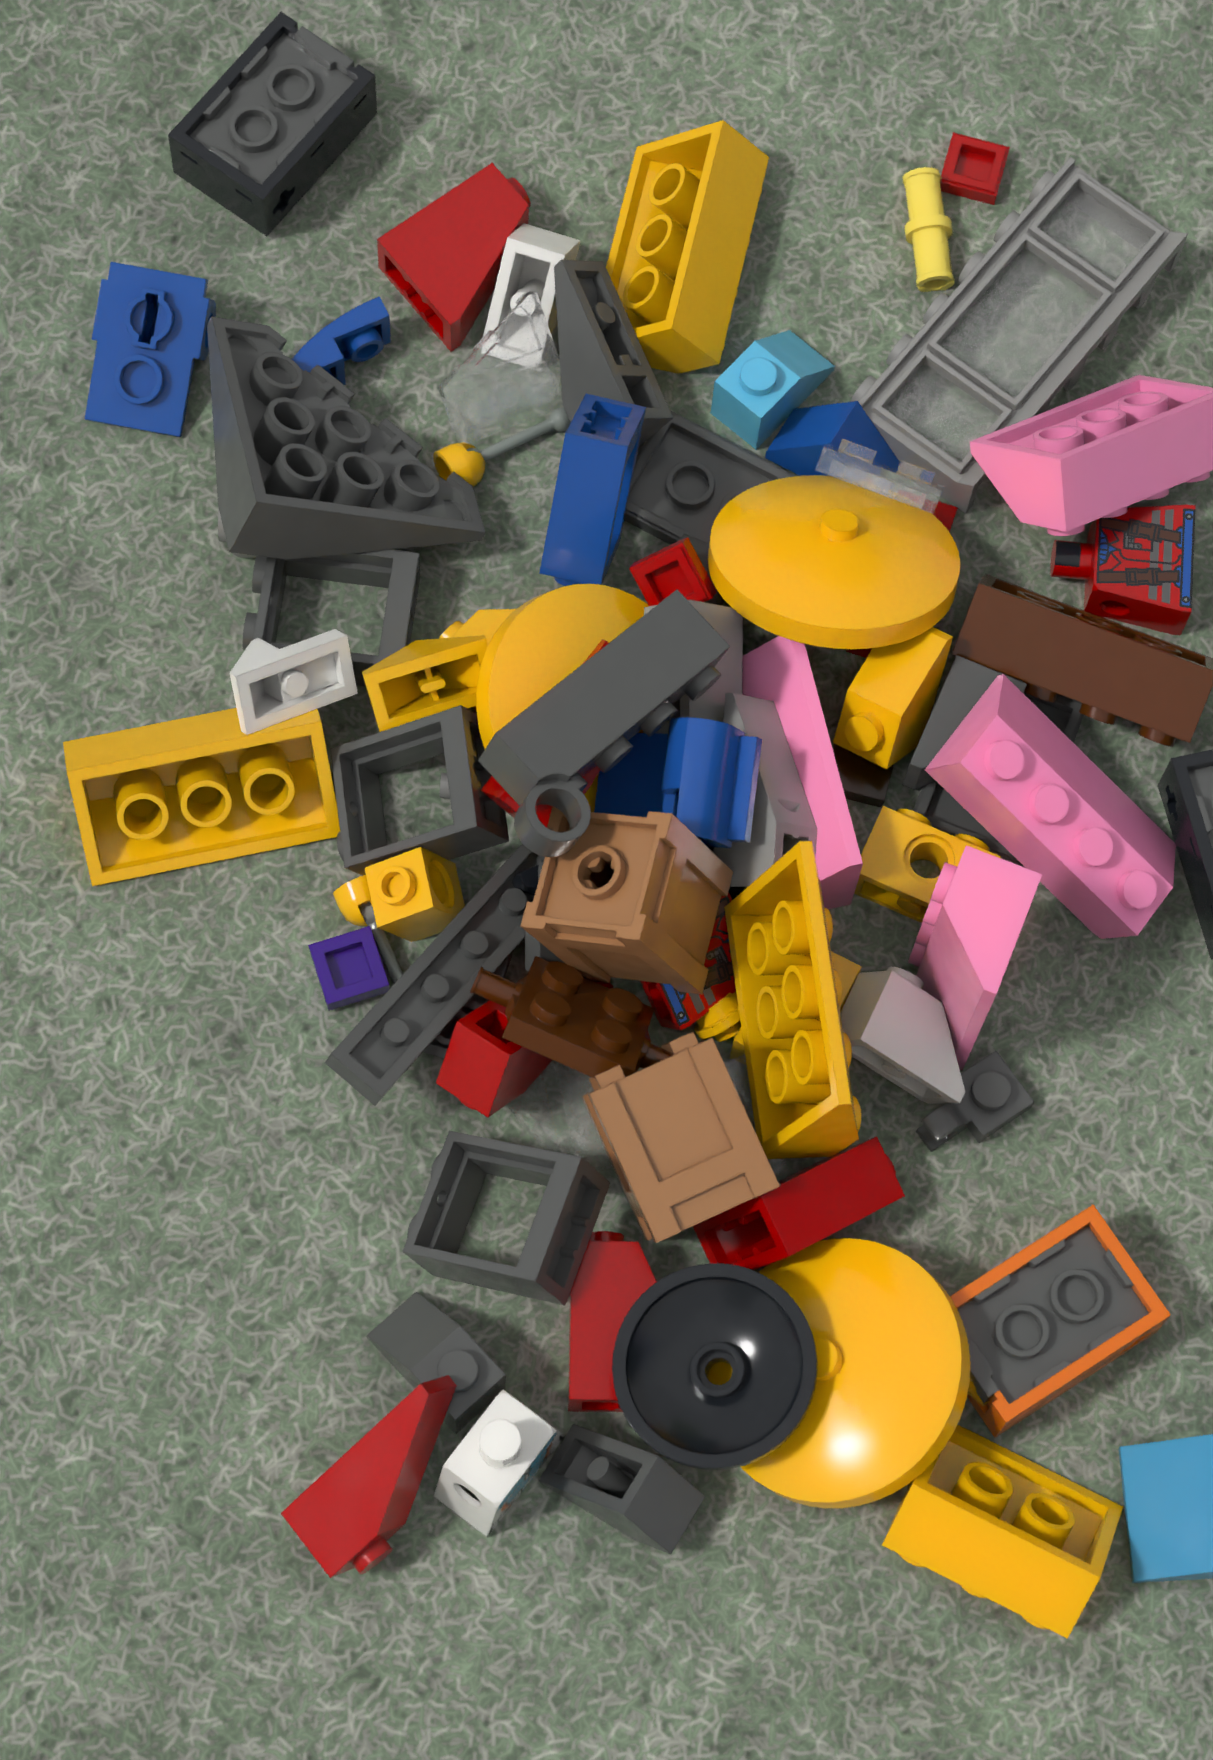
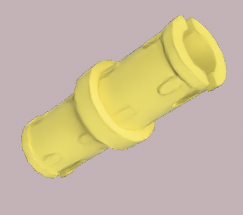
[903,167,955,292]

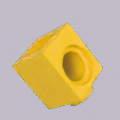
[365,847,465,942]

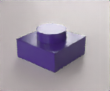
[308,926,390,1011]

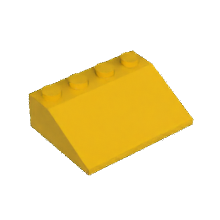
[724,841,861,1159]

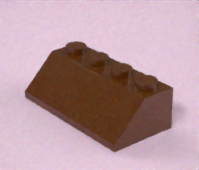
[952,574,1213,747]

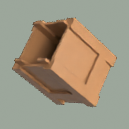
[520,806,733,994]
[581,1032,780,1243]

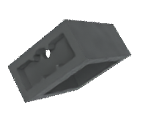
[242,549,420,686]
[330,705,509,876]
[403,1131,610,1306]

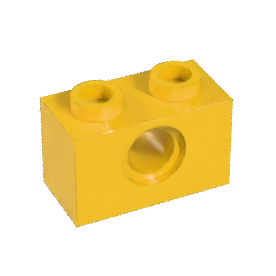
[854,806,1001,923]

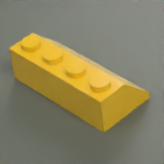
[606,120,769,374]
[63,708,340,886]

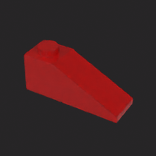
[436,981,614,1117]
[281,1375,457,1578]

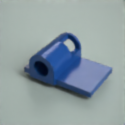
[85,262,216,437]
[594,717,762,848]

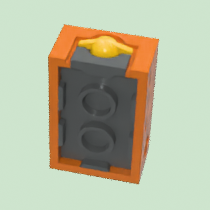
[950,1205,1171,1438]

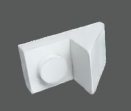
[230,629,358,735]

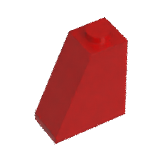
[377,163,531,352]
[693,1136,905,1270]
[568,1231,657,1412]

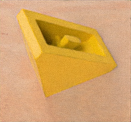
[362,635,488,732]

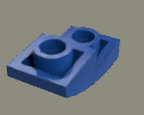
[292,296,391,385]

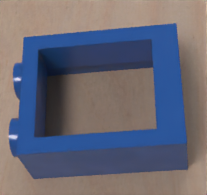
[539,394,646,586]

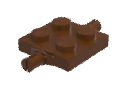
[469,956,674,1079]

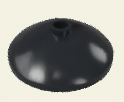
[612,1263,818,1470]

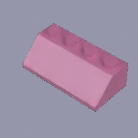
[970,375,1213,536]
[742,636,863,909]
[925,674,1176,939]
[908,845,1042,1071]

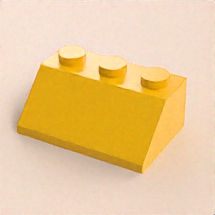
[882,1424,1123,1639]

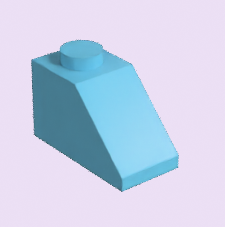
[710,330,835,450]

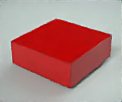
[940,132,1010,205]
[629,537,717,606]

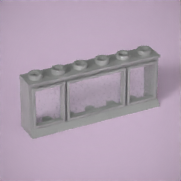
[850,157,1188,514]

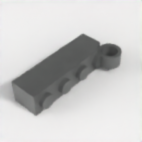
[478,589,730,857]

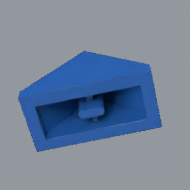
[765,401,901,488]

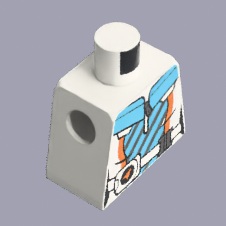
[434,1390,565,1537]

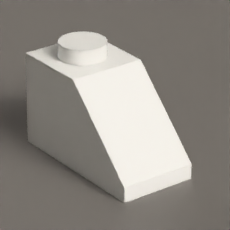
[479,223,581,370]
[840,967,965,1104]

